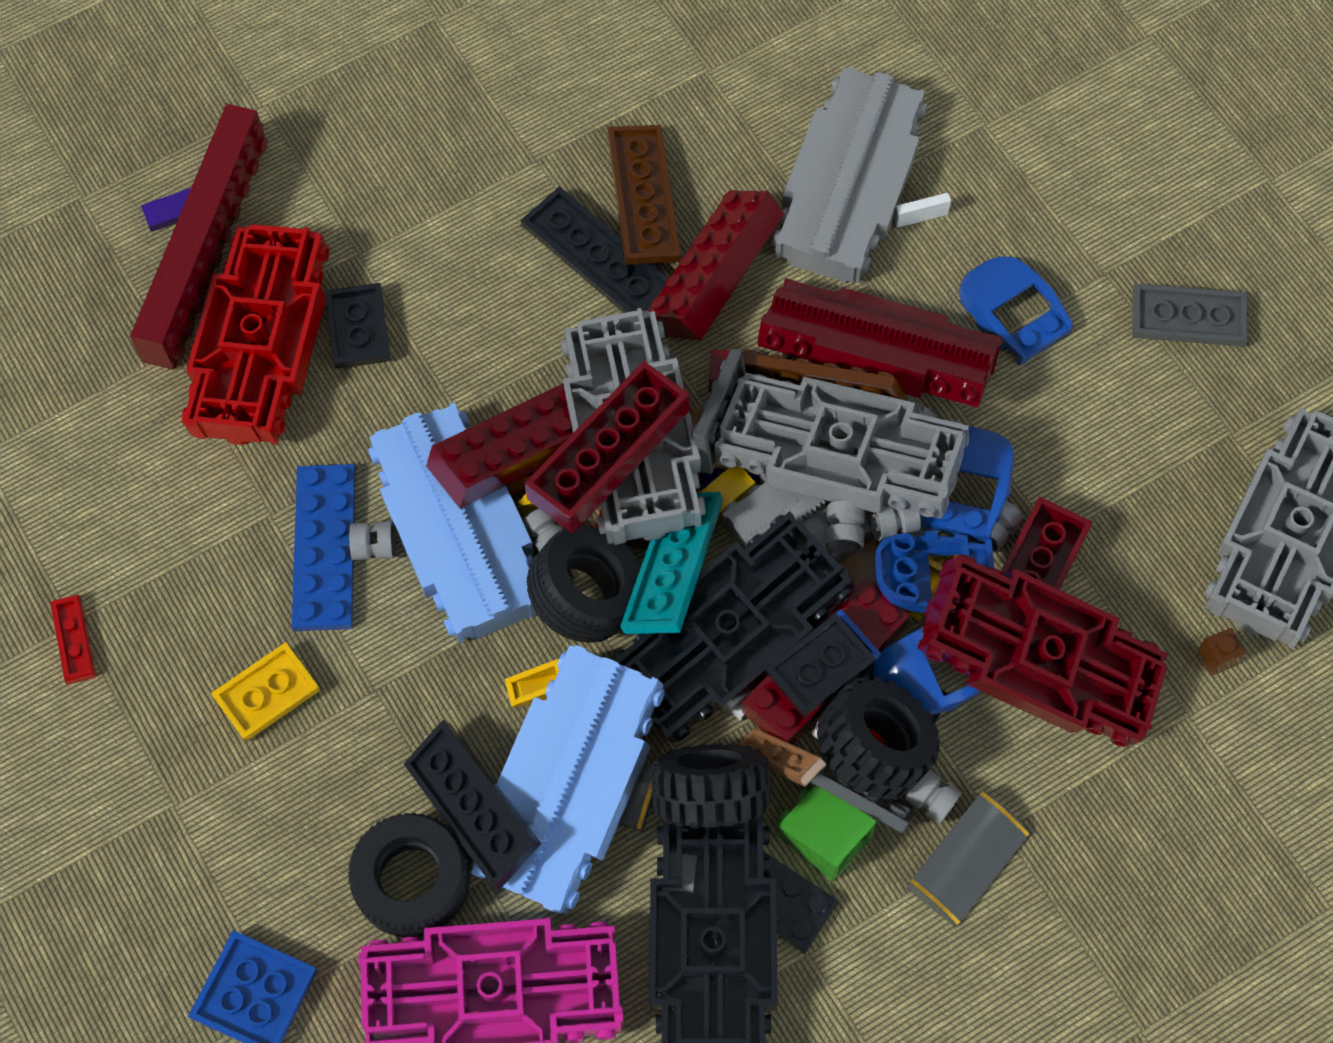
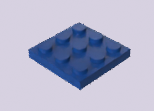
[188,930,318,1043]

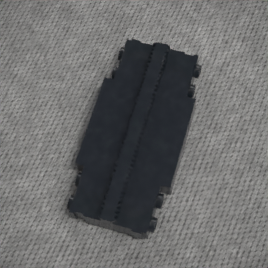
[611,511,855,743]
[649,817,778,1043]

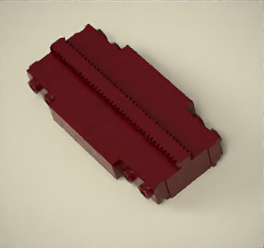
[757,278,1002,408]
[916,554,1168,747]

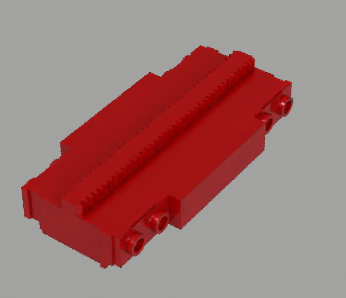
[182,224,330,445]

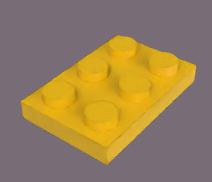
[211,642,321,743]

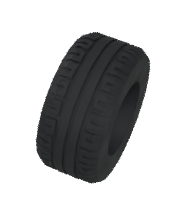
[526,526,641,643]
[348,813,470,938]

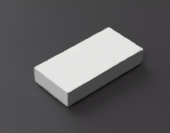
[894,193,951,228]

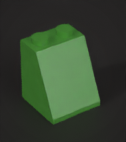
[776,785,877,882]

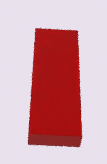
[50,594,97,685]

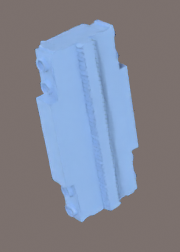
[368,402,537,644]
[471,645,664,914]

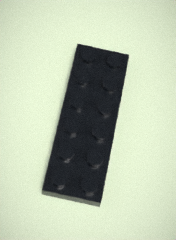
[521,186,668,313]
[404,720,542,890]

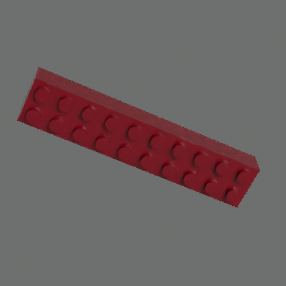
[130,103,268,370]

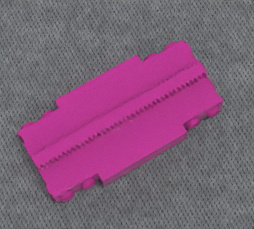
[358,918,624,1043]

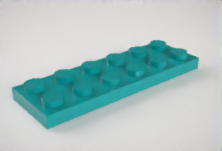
[621,492,724,634]

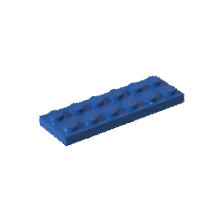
[292,464,356,631]

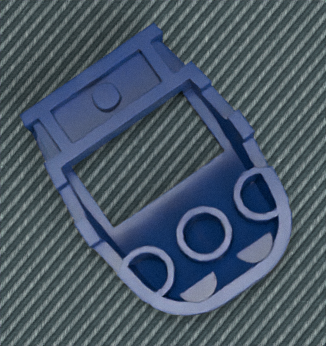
[959,257,1073,366]
[920,426,1014,542]
[875,531,994,613]
[872,627,982,715]

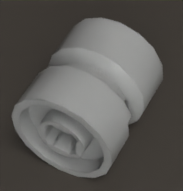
[975,499,1024,553]
[826,500,865,553]
[868,504,921,541]
[523,508,565,553]
[349,521,395,560]
[904,770,962,825]

